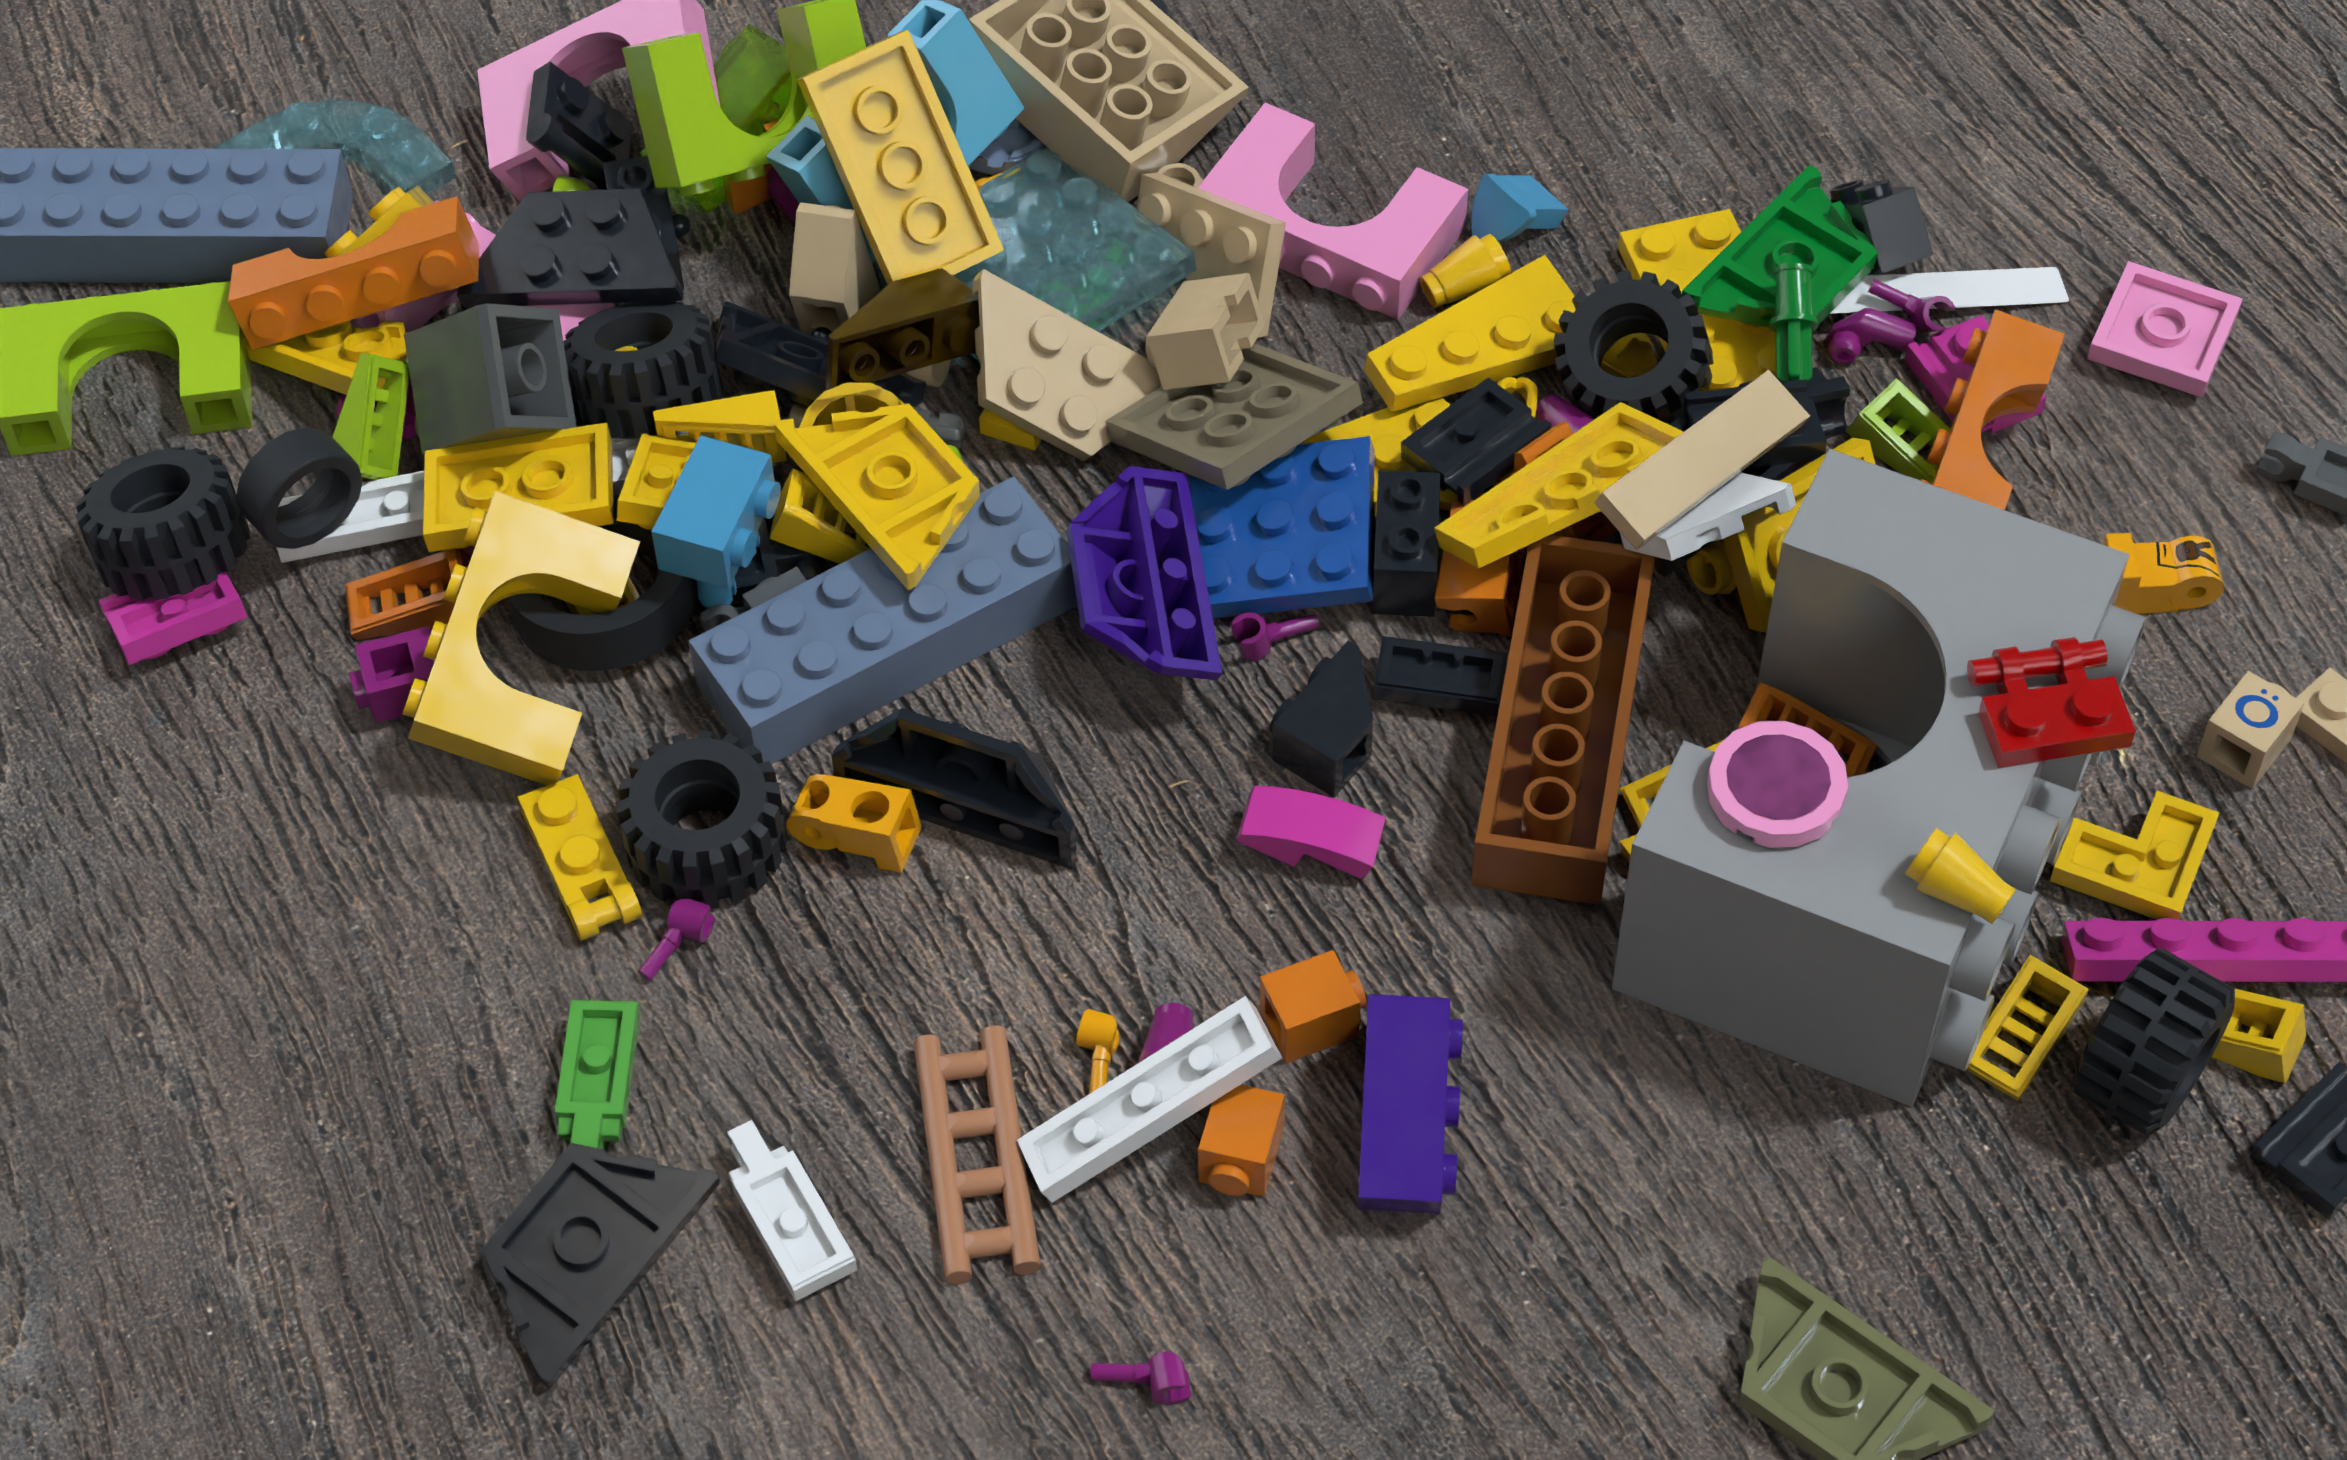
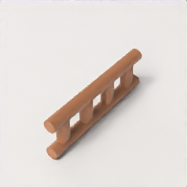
[913,1025,1041,1284]

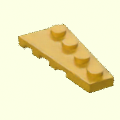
[1364,255,1576,412]
[1434,402,1684,568]

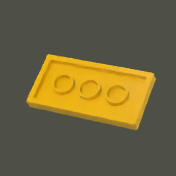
[797,29,1005,285]
[1618,209,1776,391]

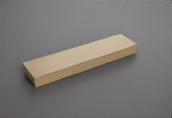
[1594,370,1810,550]

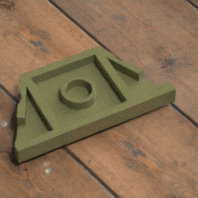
[1738,1256,1995,1460]

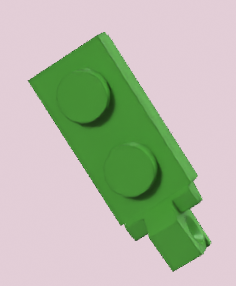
[555,1000,641,1150]

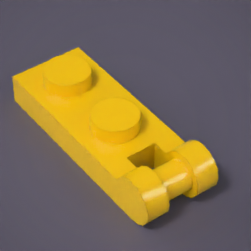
[518,774,643,941]

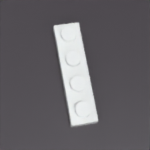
[1017,996,1282,1203]

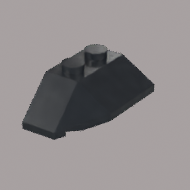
[831,708,1077,869]

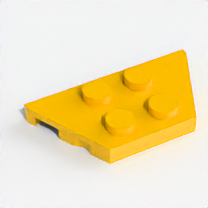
[774,404,980,590]

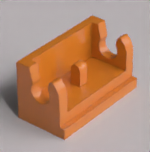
[1435,500,1527,637]

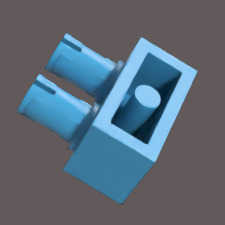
[651,435,781,608]

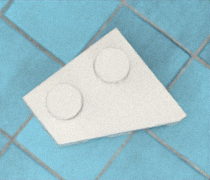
[1620,472,1796,561]

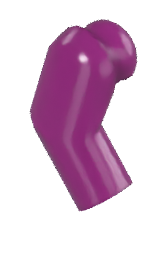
[1826,308,1916,364]

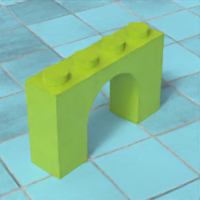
[622,0,866,196]
[0,281,252,456]

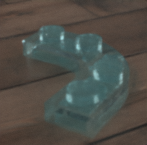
[213,100,456,194]

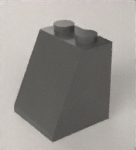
[404,303,576,455]

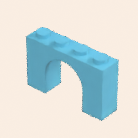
[766,0,1025,264]

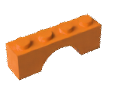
[228,196,479,350]
[1921,309,2065,510]

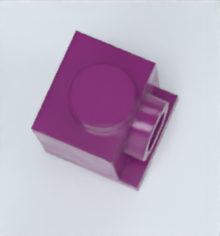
[349,626,435,723]

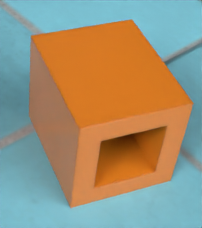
[1259,950,1367,1064]
[1198,1084,1285,1197]

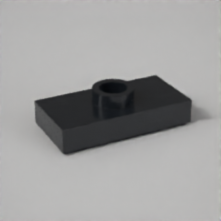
[1373,636,1508,716]

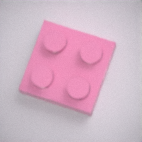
[2087,261,2243,398]

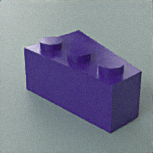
[1358,994,1463,1214]

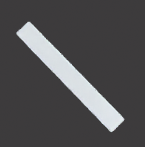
[1830,267,2069,314]

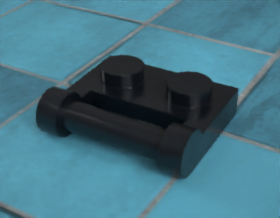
[526,61,633,190]

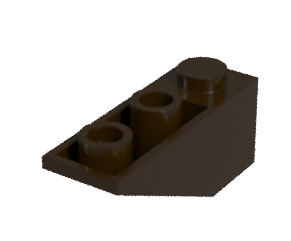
[826,268,980,391]

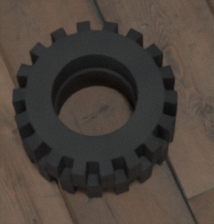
[1554,271,1714,423]
[563,301,723,439]
[76,447,250,600]
[616,731,787,909]
[2074,947,2235,1136]

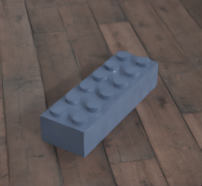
[0,148,353,283]
[689,476,1078,765]

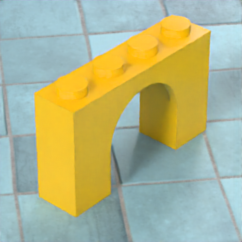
[402,491,640,785]

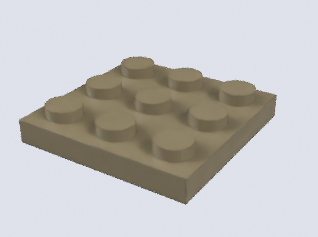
[1106,343,1363,490]

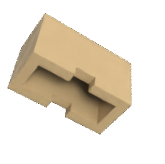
[1146,273,1265,390]

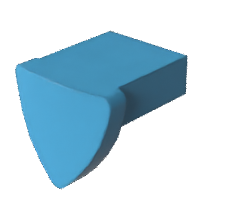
[1471,174,1569,244]

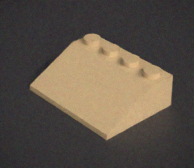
[968,0,1249,209]

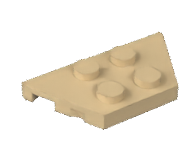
[972,269,1162,461]

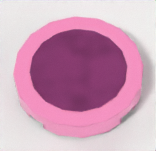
[1707,721,1848,848]

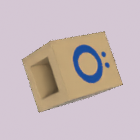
[2196,671,2304,789]

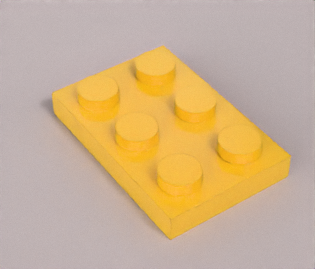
[423,422,614,552]

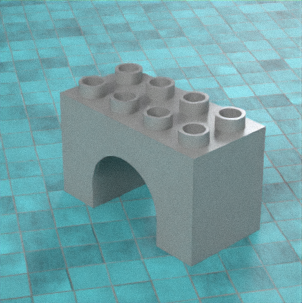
[1612,449,2147,1107]

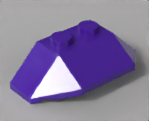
[1066,466,1222,681]

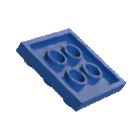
[1189,436,1375,619]

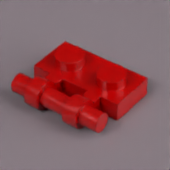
[1967,637,2136,768]

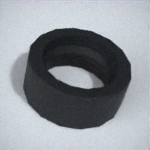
[236,427,363,549]

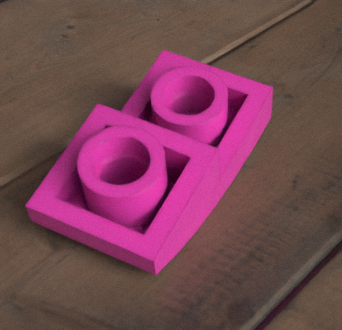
[1236,786,1386,880]

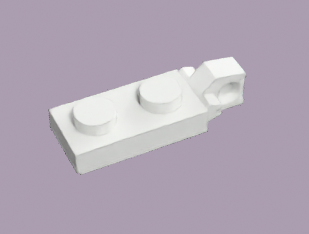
[727,1120,857,1302]

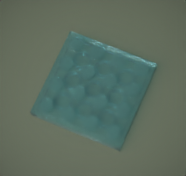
[873,146,1197,362]

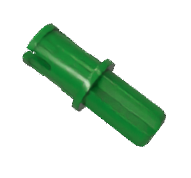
[1769,262,1818,383]

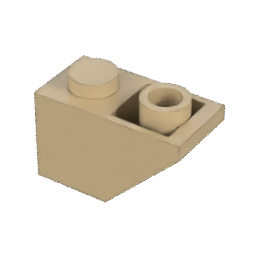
[789,202,880,335]

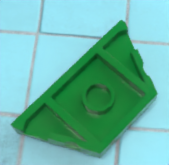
[1682,165,1878,327]

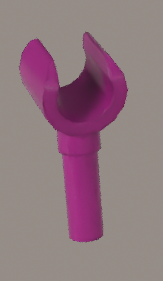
[1868,279,1955,332]
[1231,612,1319,661]
[638,899,715,981]
[1091,1352,1191,1405]

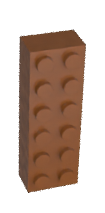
[1471,535,1655,905]

